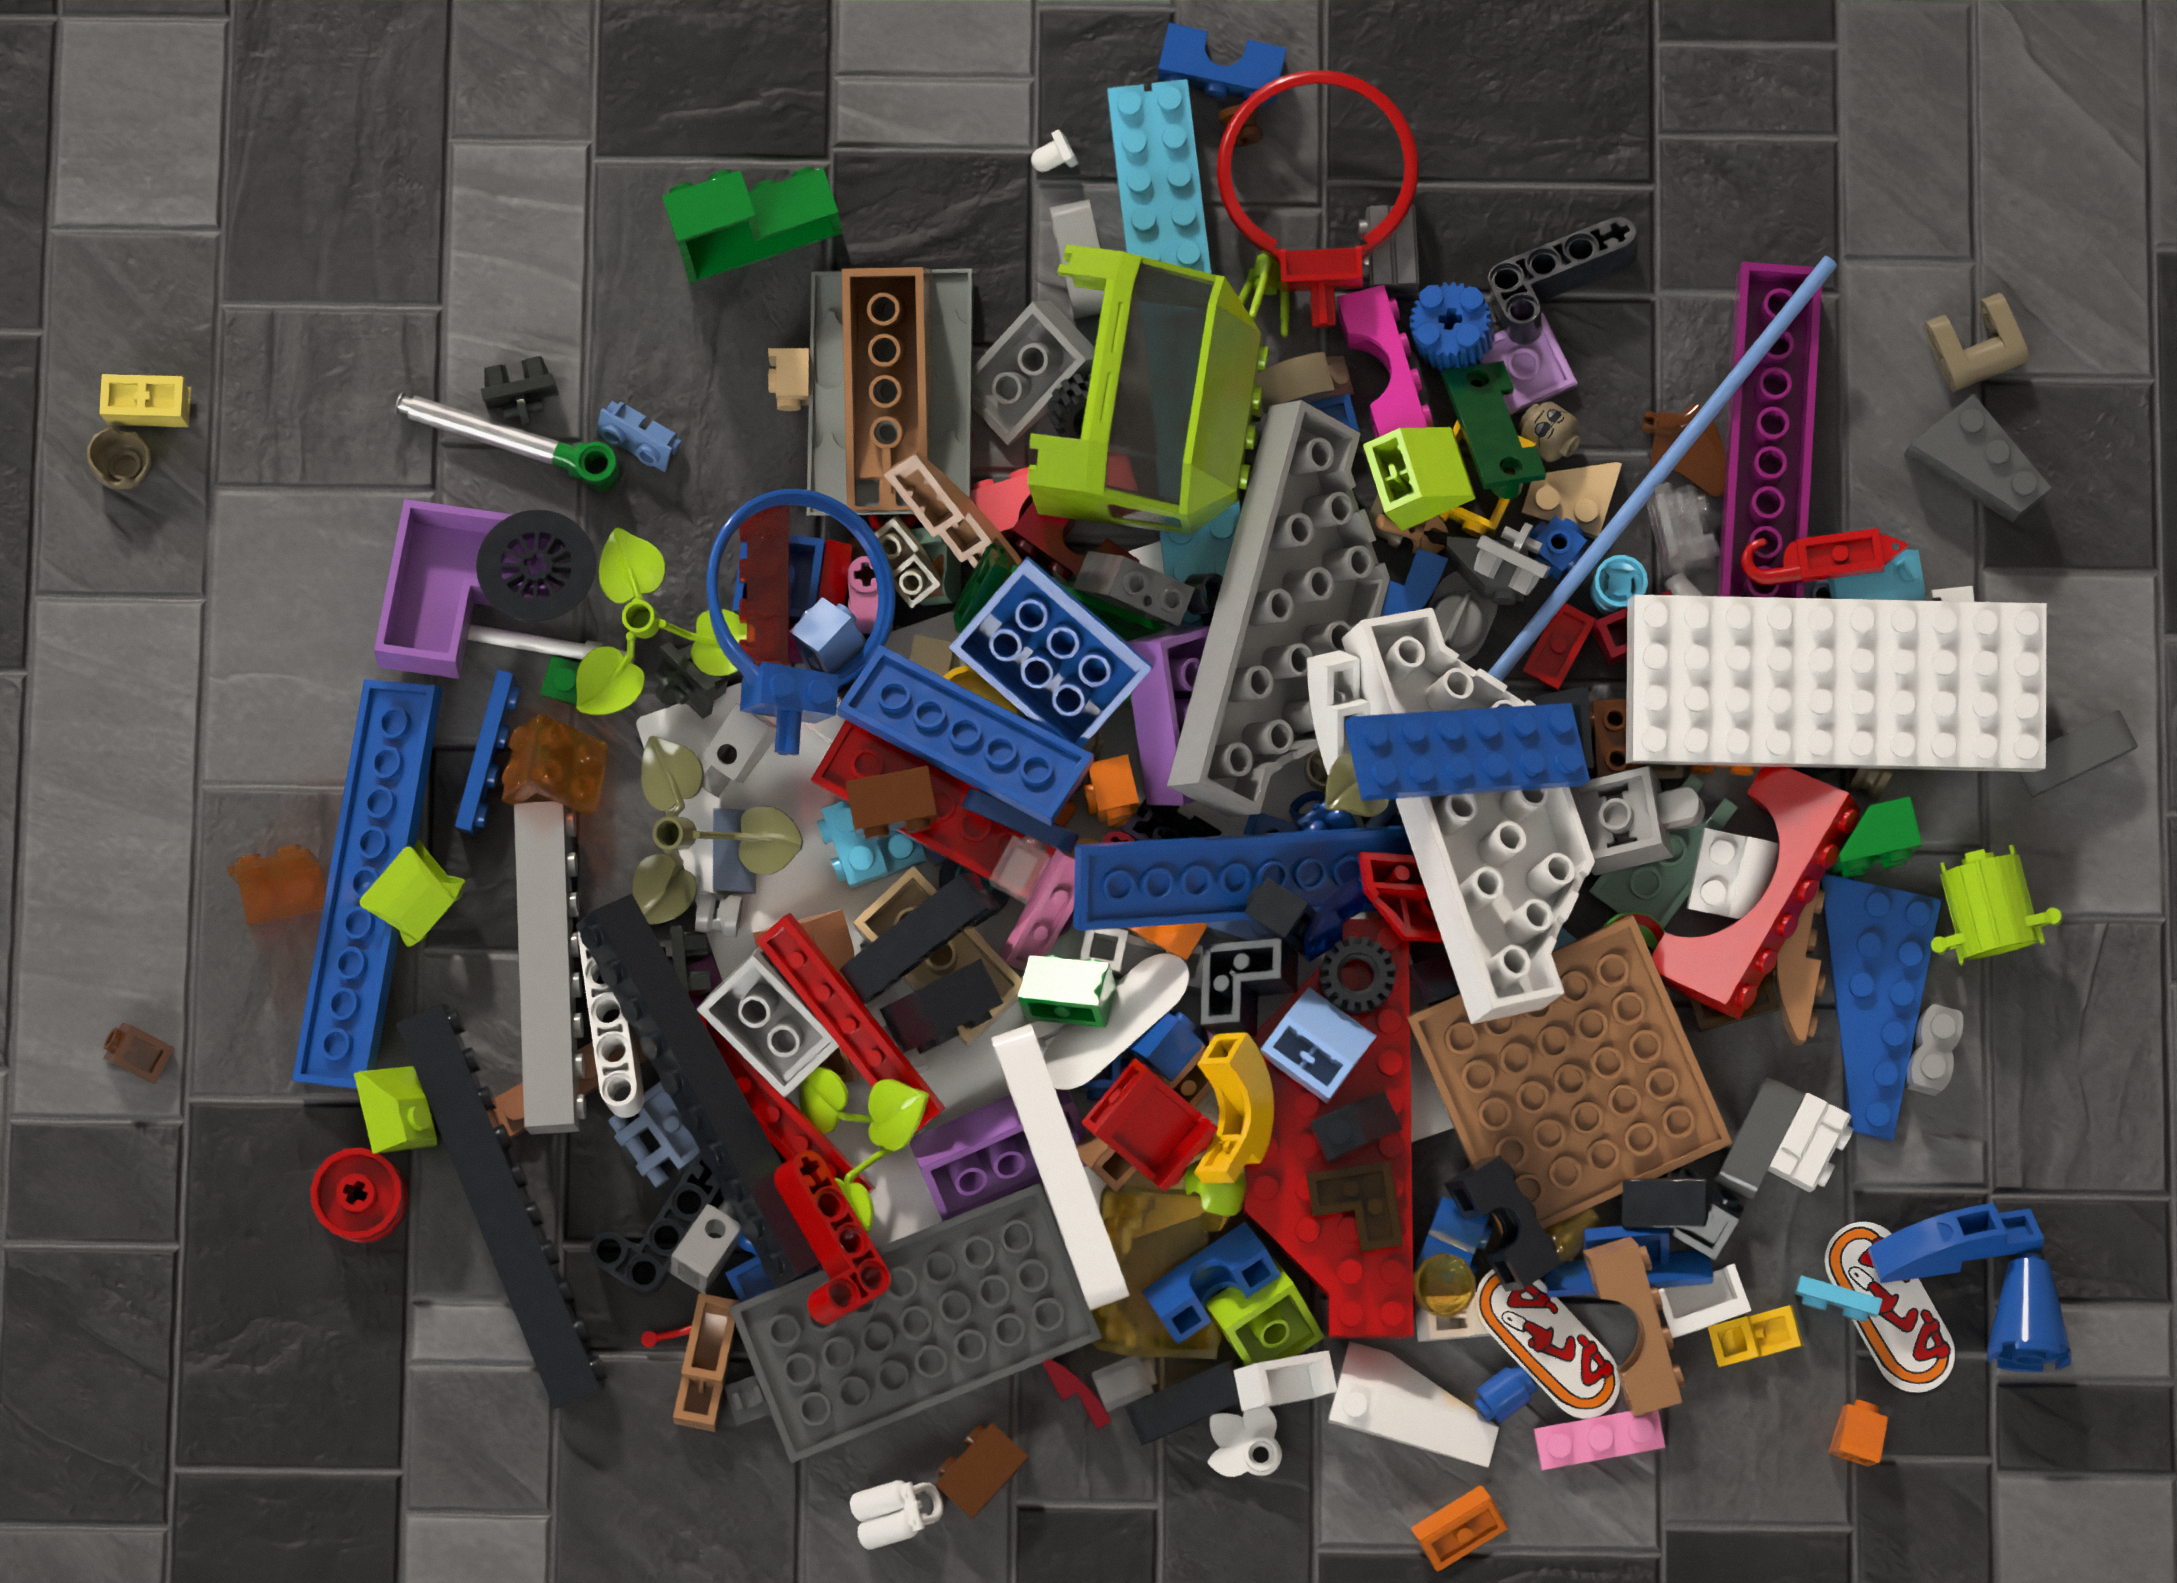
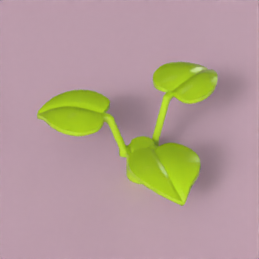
[576,528,762,715]
[799,1065,929,1234]

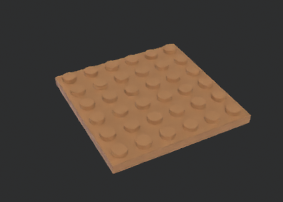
[1406,915,1733,1237]

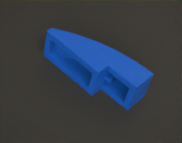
[1380,548,1448,617]

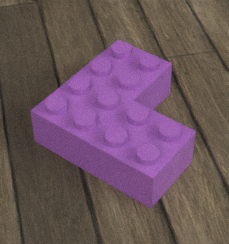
[374,499,565,679]

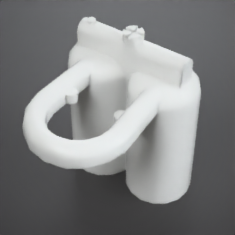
[850,1480,944,1550]

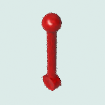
[641,1325,692,1348]

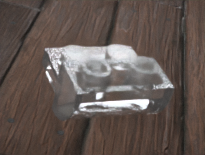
[1646,482,1720,576]

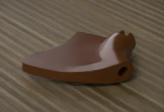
[1641,403,1725,498]

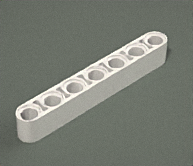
[991,1024,1129,1311]

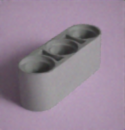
[1049,200,1104,319]

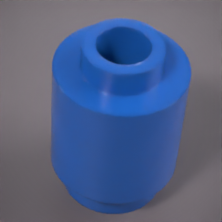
[1473,1363,1537,1424]

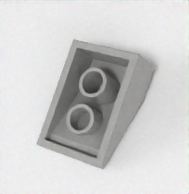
[972,300,1095,445]
[696,946,839,1098]

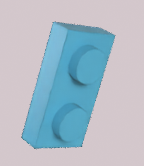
[1795,1276,1882,1322]

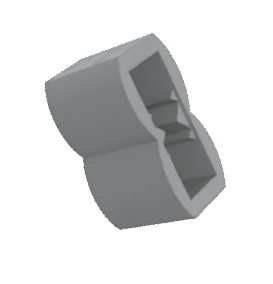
[1905,1004,1963,1096]

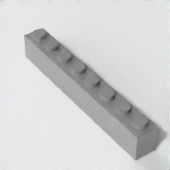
[514,800,587,1135]

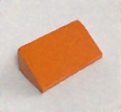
[1411,1486,1508,1572]

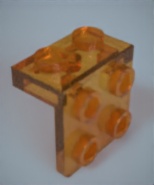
[502,713,609,815]

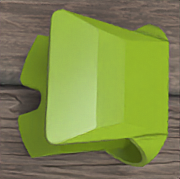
[359,840,466,947]

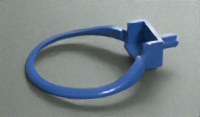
[706,489,896,756]

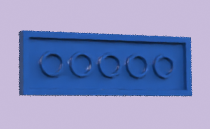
[837,645,1094,826]
[1344,703,1590,801]

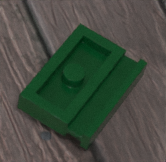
[952,543,1011,634]

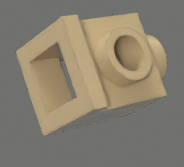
[768,348,810,411]

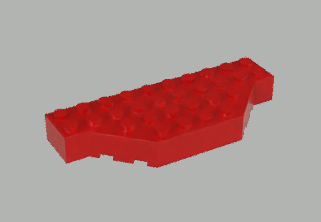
[1243,919,1414,1339]

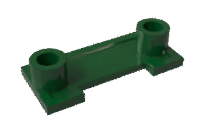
[1442,361,1546,499]

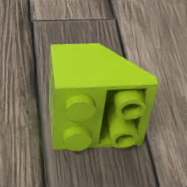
[1363,427,1476,531]

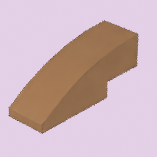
[673,1293,740,1432]

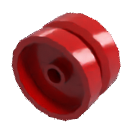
[310,1147,409,1244]

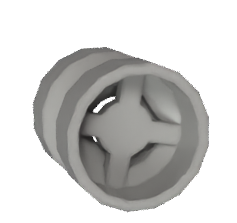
[695,891,743,938]

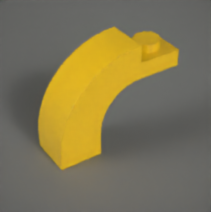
[1194,1033,1274,1184]

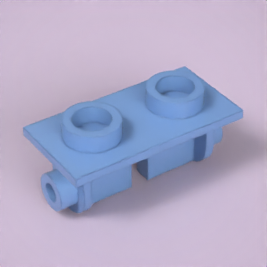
[596,401,682,472]

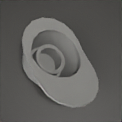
[1428,571,1498,662]

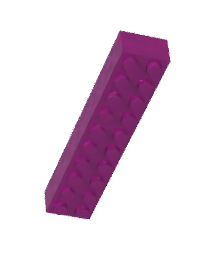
[1717,262,1822,598]

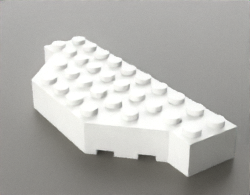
[1341,608,1595,1024]

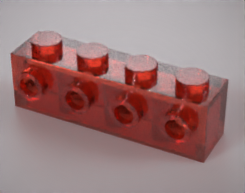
[739,505,792,667]

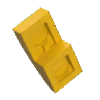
[1708,1305,1804,1367]

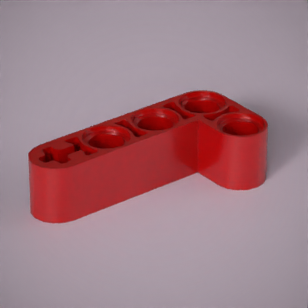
[774,1150,891,1325]

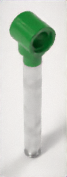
[395,392,621,491]

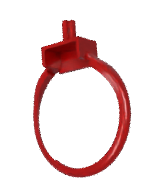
[1217,70,1419,328]

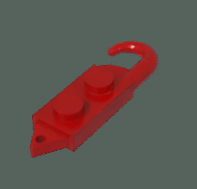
[1741,528,1908,585]

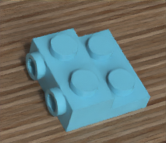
[817,801,928,890]

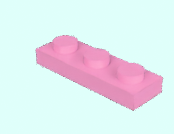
[999,849,1075,971]
[1533,1410,1665,1471]

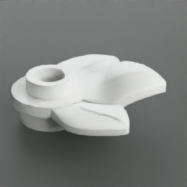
[1208,1407,1282,1477]

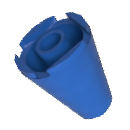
[1987,1252,2072,1372]

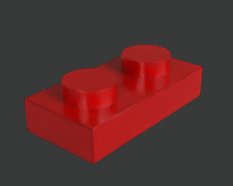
[1521,603,1596,692]

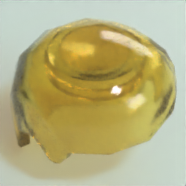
[1412,1252,1476,1318]

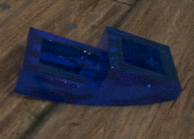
[1304,876,1367,963]

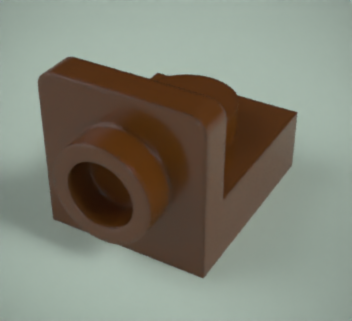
[103,1023,175,1084]

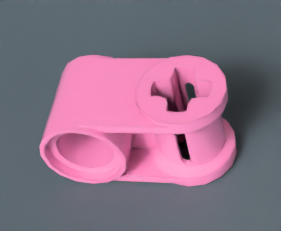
[848,556,893,635]

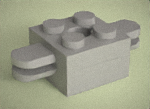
[1569,766,1705,876]

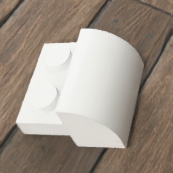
[1686,828,1779,920]

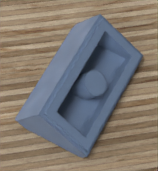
[713,808,756,894]

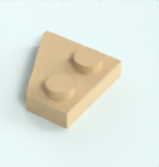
[1521,462,1622,539]

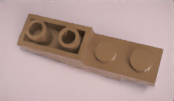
[1773,882,1826,1046]

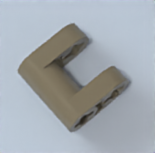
[1924,292,2030,392]

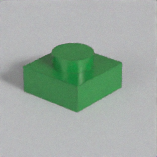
[540,656,580,707]

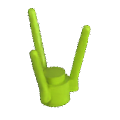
[1238,254,1289,337]

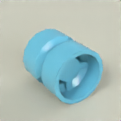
[1590,555,1648,616]

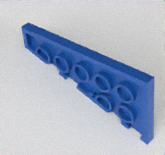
[1820,874,1942,1141]

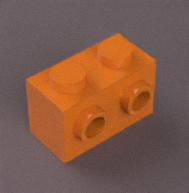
[1083,754,1139,828]

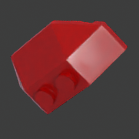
[1358,852,1443,942]

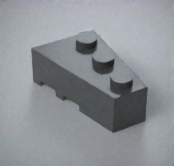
[1904,394,2052,523]

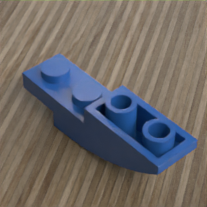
[1868,1203,2044,1283]

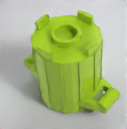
[1931,844,2063,966]

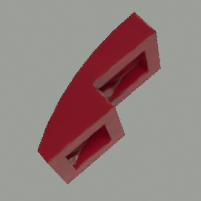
[1043,1359,1112,1431]

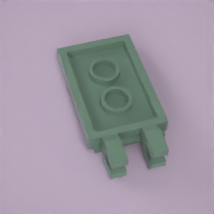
[1588,773,1738,928]

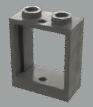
[1073,551,1195,626]

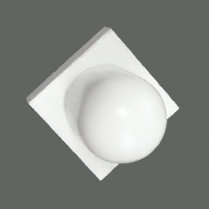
[1031,130,1078,172]

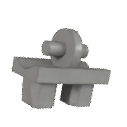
[1474,523,1551,596]

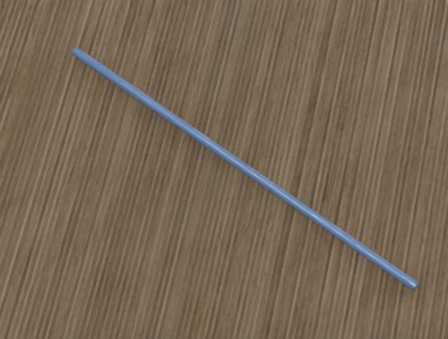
[1364,255,1838,828]

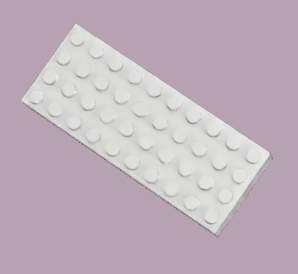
[1626,595,2047,772]

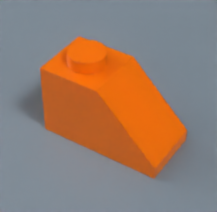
[1828,1399,1888,1467]

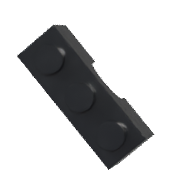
[1444,1155,1562,1292]

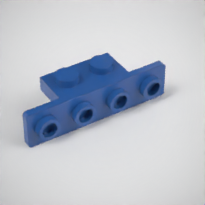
[1544,1226,1713,1297]

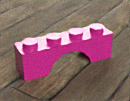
[1337,285,1433,439]

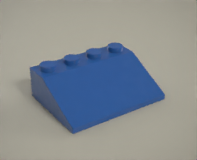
[949,556,1154,748]

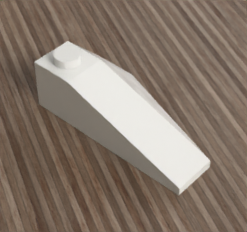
[1327,1341,1499,1468]

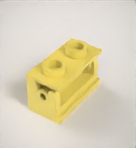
[99,374,191,427]

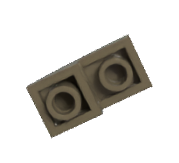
[874,514,943,609]

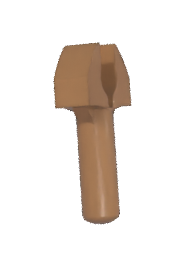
[1376,514,1448,554]

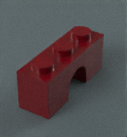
[1012,501,1140,599]

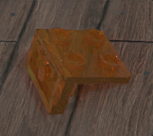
[227,844,326,926]

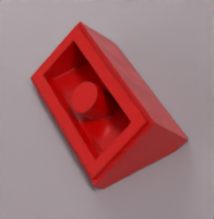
[817,540,853,606]

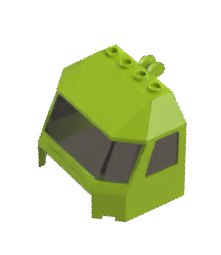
[1028,244,1269,535]

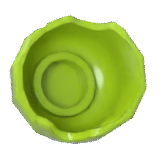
[1183,1159,1247,1216]

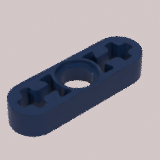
[961,788,1080,855]

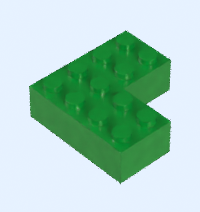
[662,167,843,284]

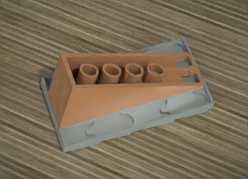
[806,267,973,516]

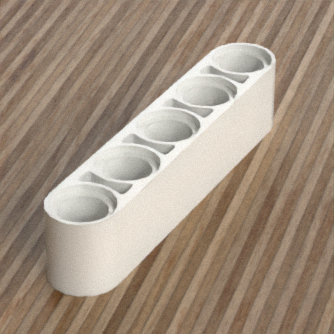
[578,931,644,1118]

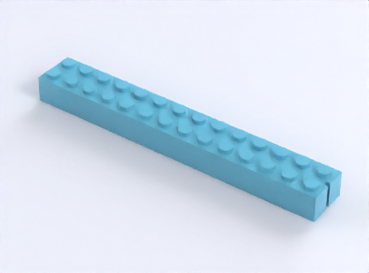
[1107,79,1240,628]

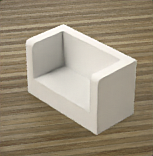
[1658,1264,1751,1339]
[1233,1350,1337,1411]

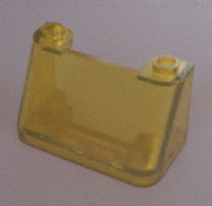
[1092,1184,1230,1359]

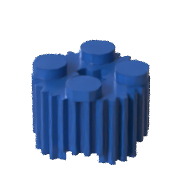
[1410,282,1494,374]

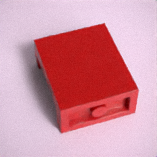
[1081,1058,1218,1192]

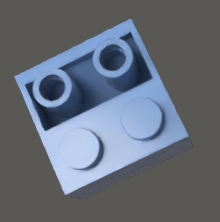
[1260,987,1377,1104]

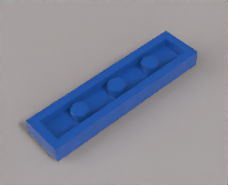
[455,670,521,837]

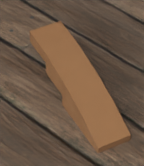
[884,451,1023,571]

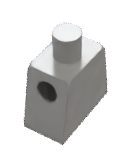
[702,703,776,798]
[670,1199,742,1294]

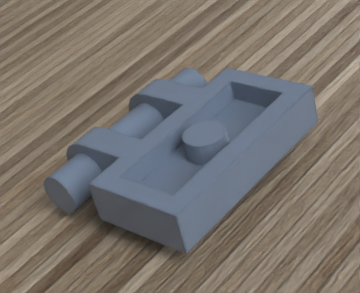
[608,1081,701,1188]

